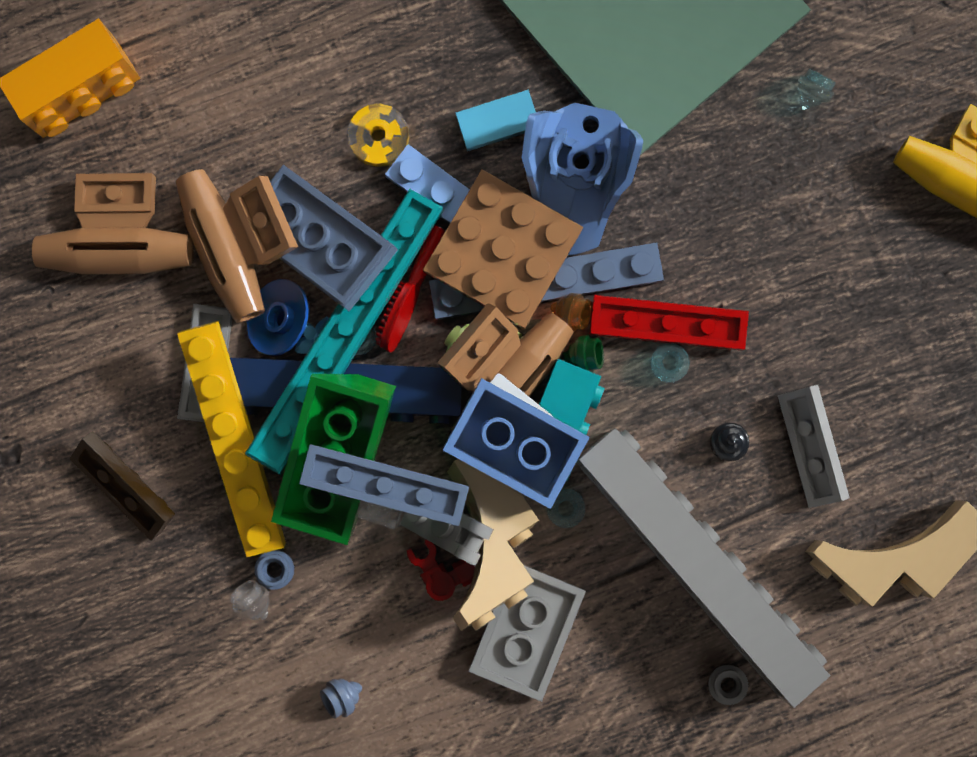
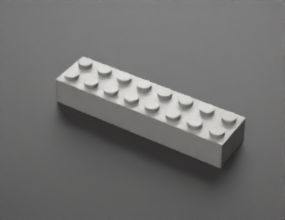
[576,428,831,708]

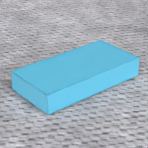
[456,90,536,152]

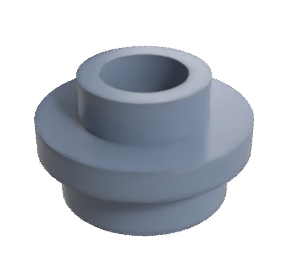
[255,550,294,590]

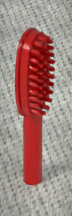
[375,225,445,353]

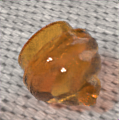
[550,293,592,331]

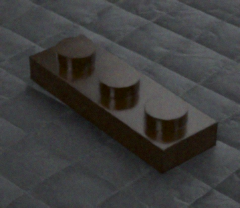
[70,431,175,541]

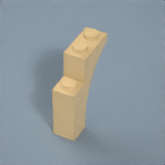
[447,459,539,631]
[805,501,977,607]

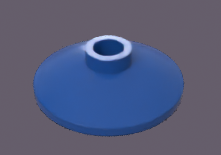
[247,279,309,356]

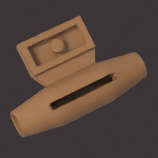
[176,169,298,323]
[32,173,193,274]
[437,303,574,432]

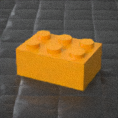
[0,18,141,138]

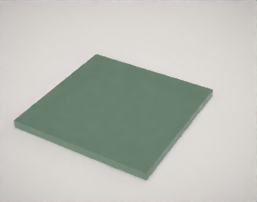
[499,0,811,156]

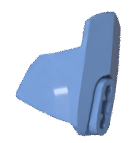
[521,103,643,255]

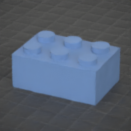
[443,378,590,509]

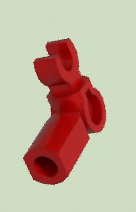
[407,539,475,601]

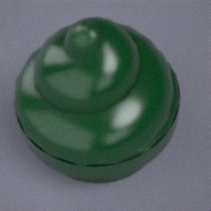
[562,335,604,373]

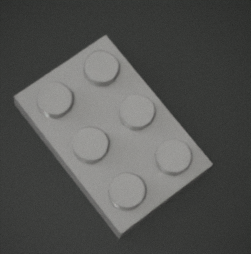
[469,565,586,702]

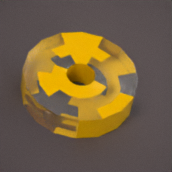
[347,103,409,167]

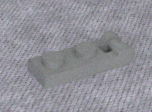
[400,512,494,566]

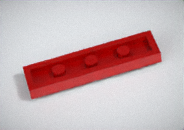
[589,295,749,351]

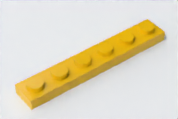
[177,321,286,557]

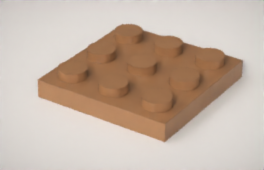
[423,170,583,330]

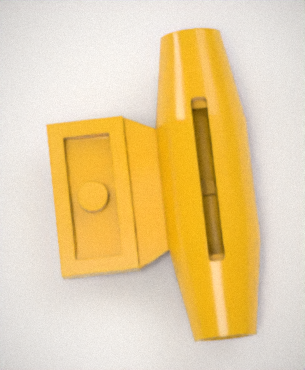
[893,104,977,218]

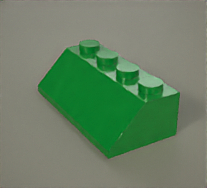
[271,374,396,545]

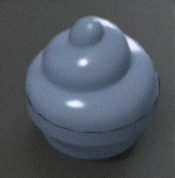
[320,679,362,719]

